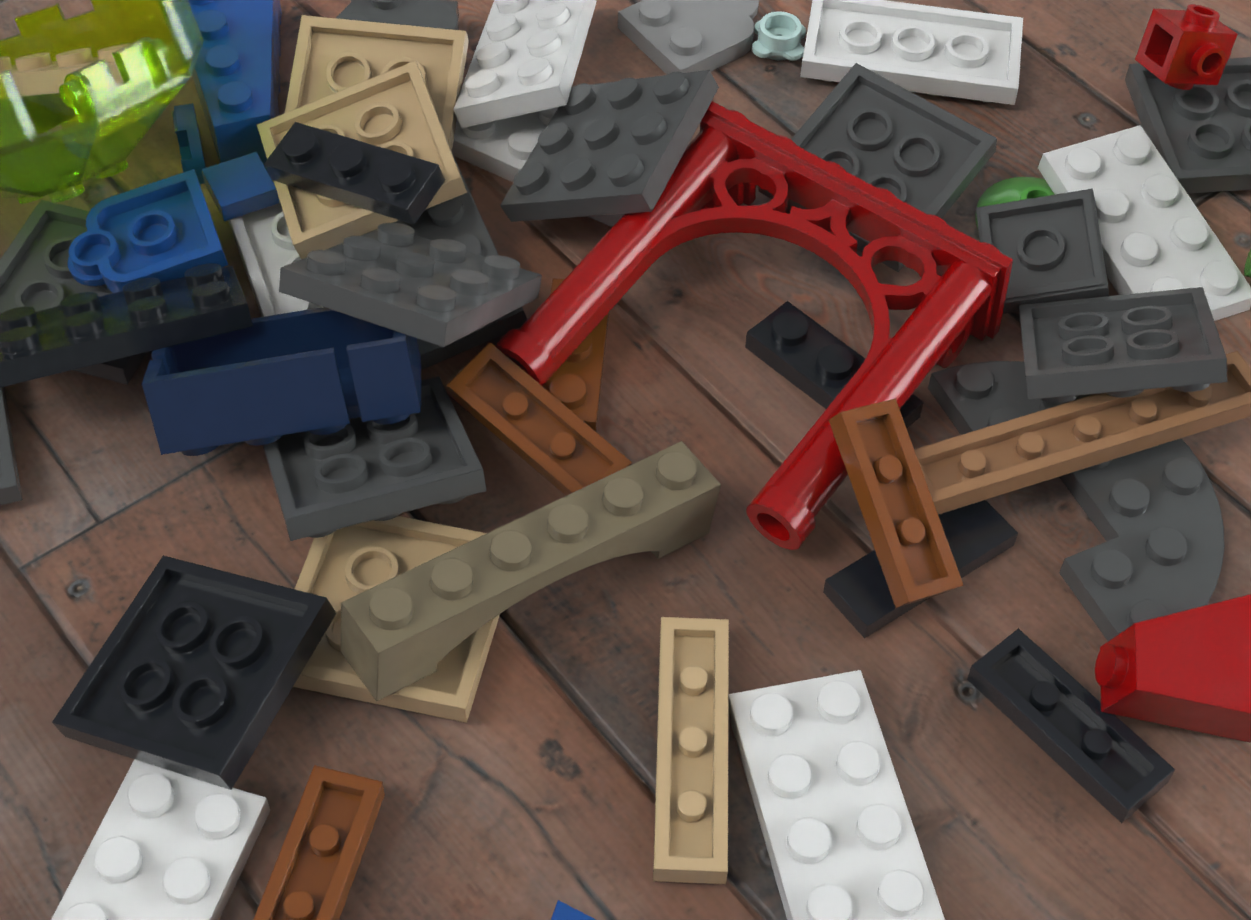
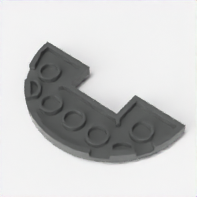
[928,361,1225,641]

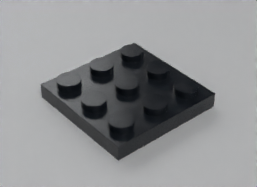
[52,555,337,790]

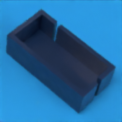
[142,307,422,456]

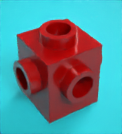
[1135,4,1238,90]

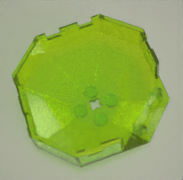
[0,0,204,204]

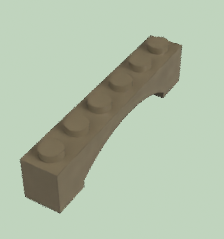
[341,441,721,701]

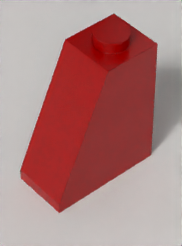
[1095,594,1251,743]

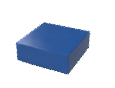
[202,152,279,222]

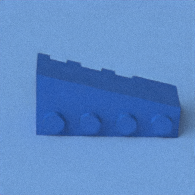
[172,0,282,164]

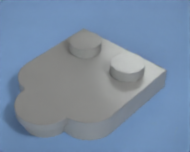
[618,0,759,74]

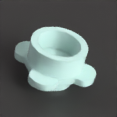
[752,11,806,61]

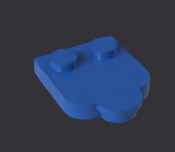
[68,169,228,293]

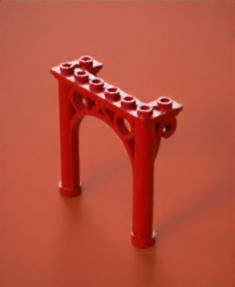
[495,101,1013,550]

